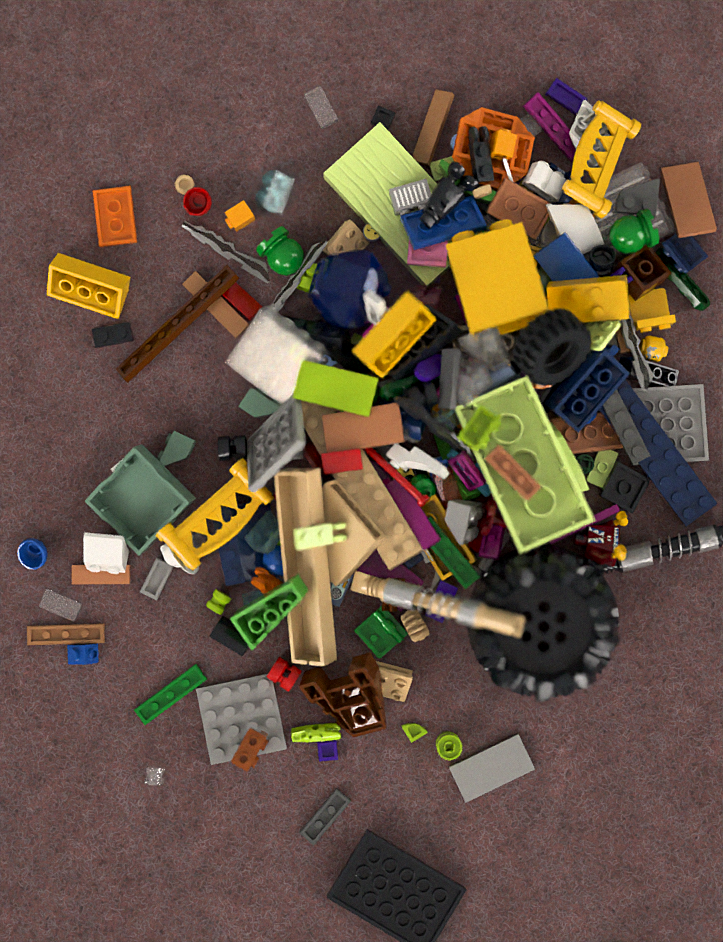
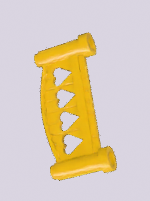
[562,100,641,219]
[156,458,274,571]

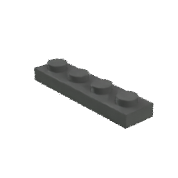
[602,389,650,465]

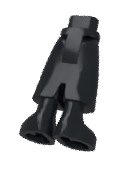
[419,162,479,229]

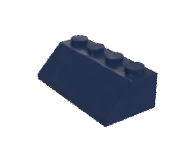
[544,349,630,433]

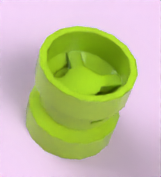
[206,589,232,615]

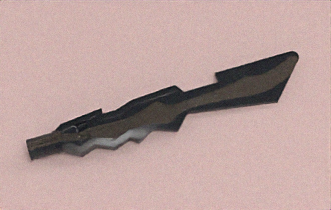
[394,397,477,464]

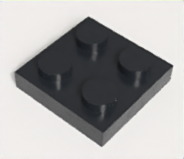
[599,461,650,514]

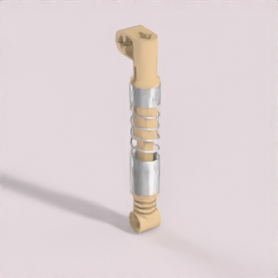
[350,571,526,638]

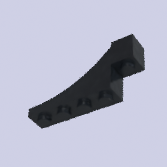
[271,315,370,373]

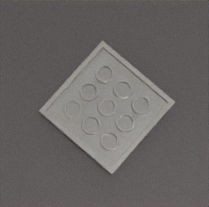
[631,384,709,466]
[247,394,305,493]
[196,673,287,765]

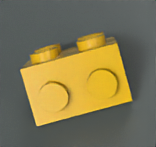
[629,288,676,333]

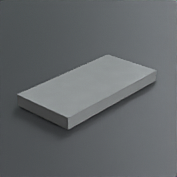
[449,734,535,803]

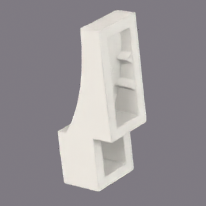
[364,290,390,325]
[386,443,449,479]

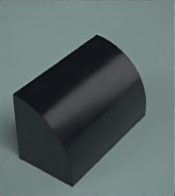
[209,616,249,656]

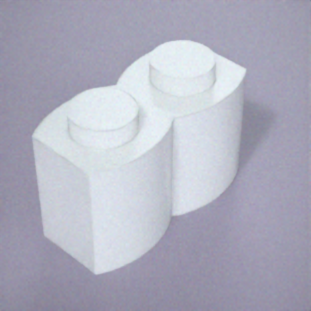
[522,161,566,203]

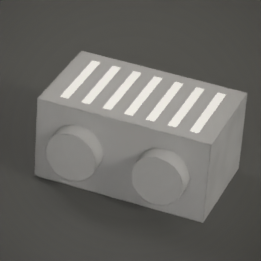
[389,179,431,217]

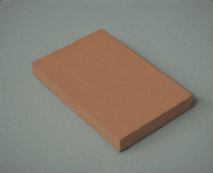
[486,178,553,240]

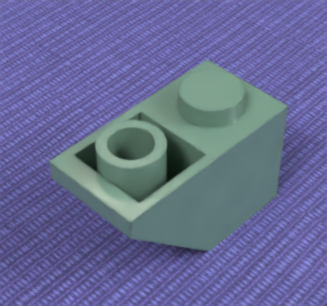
[238,387,282,418]
[157,431,197,467]

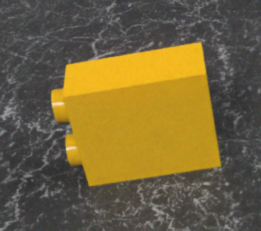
[446,220,549,343]

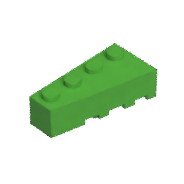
[230,574,309,650]

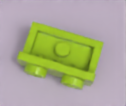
[457,405,502,452]

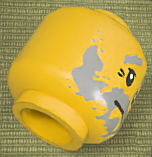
[639,335,668,362]

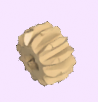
[401,609,429,642]

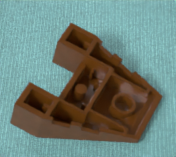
[299,652,387,737]

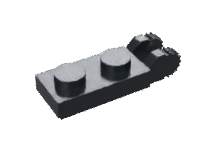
[468,126,494,183]

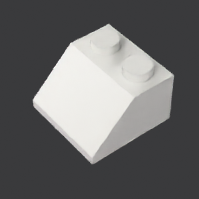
[84,533,129,574]

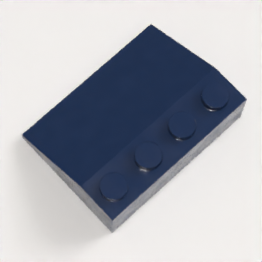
[213,502,277,586]

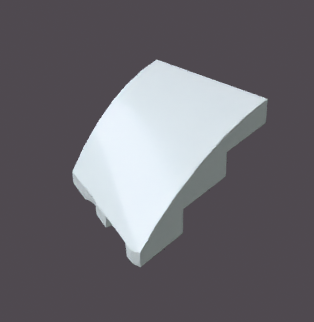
[569,100,610,168]
[546,203,604,254]

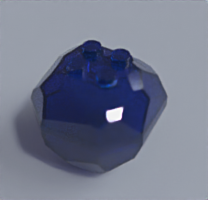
[307,250,392,330]

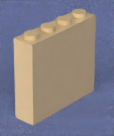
[322,480,386,586]

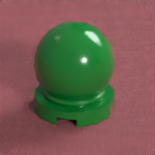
[609,208,659,254]
[256,226,304,276]

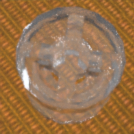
[144,766,165,785]

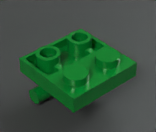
[354,605,408,659]

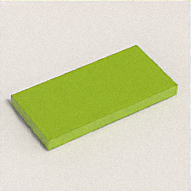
[292,360,378,417]

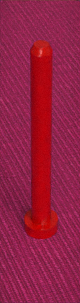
[363,447,430,507]

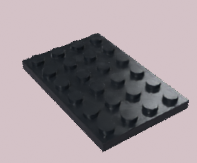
[327,829,467,942]

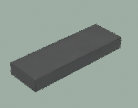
[438,349,460,409]
[299,788,351,846]

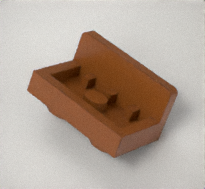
[231,728,269,772]

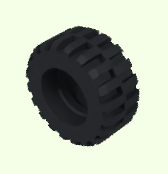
[513,308,591,386]

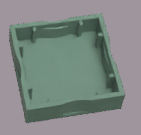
[85,444,196,555]

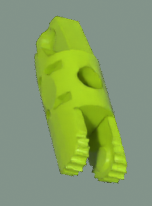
[291,723,341,743]

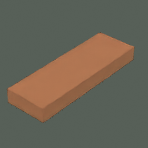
[485,445,542,501]
[72,565,130,584]

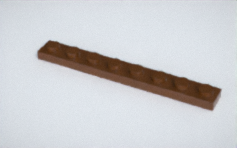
[116,265,239,383]

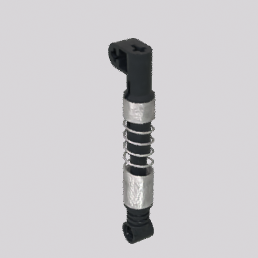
[587,525,723,575]

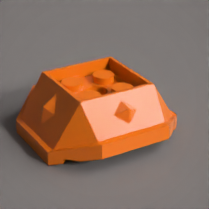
[452,107,535,191]

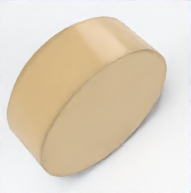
[175,175,195,195]
[472,185,492,199]

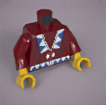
[574,511,628,566]

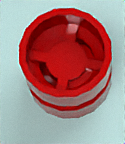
[266,656,302,692]

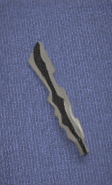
[182,221,270,283]
[261,241,327,325]
[617,315,654,391]

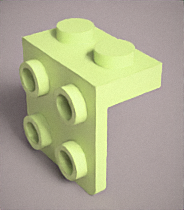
[586,320,621,351]

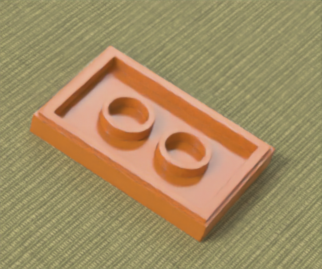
[93,186,137,247]

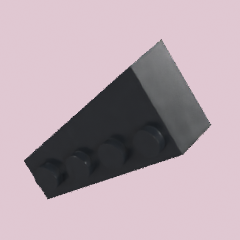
[387,303,462,381]

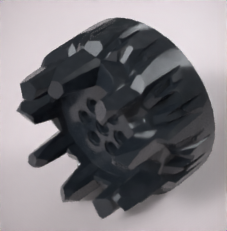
[467,545,620,702]

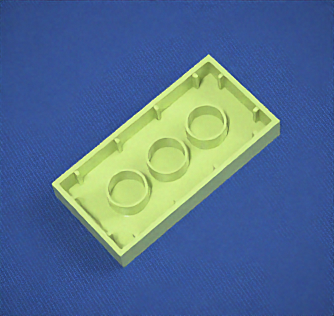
[323,122,480,289]
[455,376,594,554]

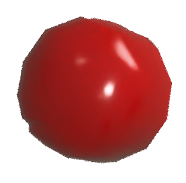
[183,187,212,216]

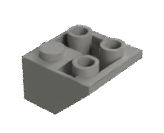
[445,499,483,545]

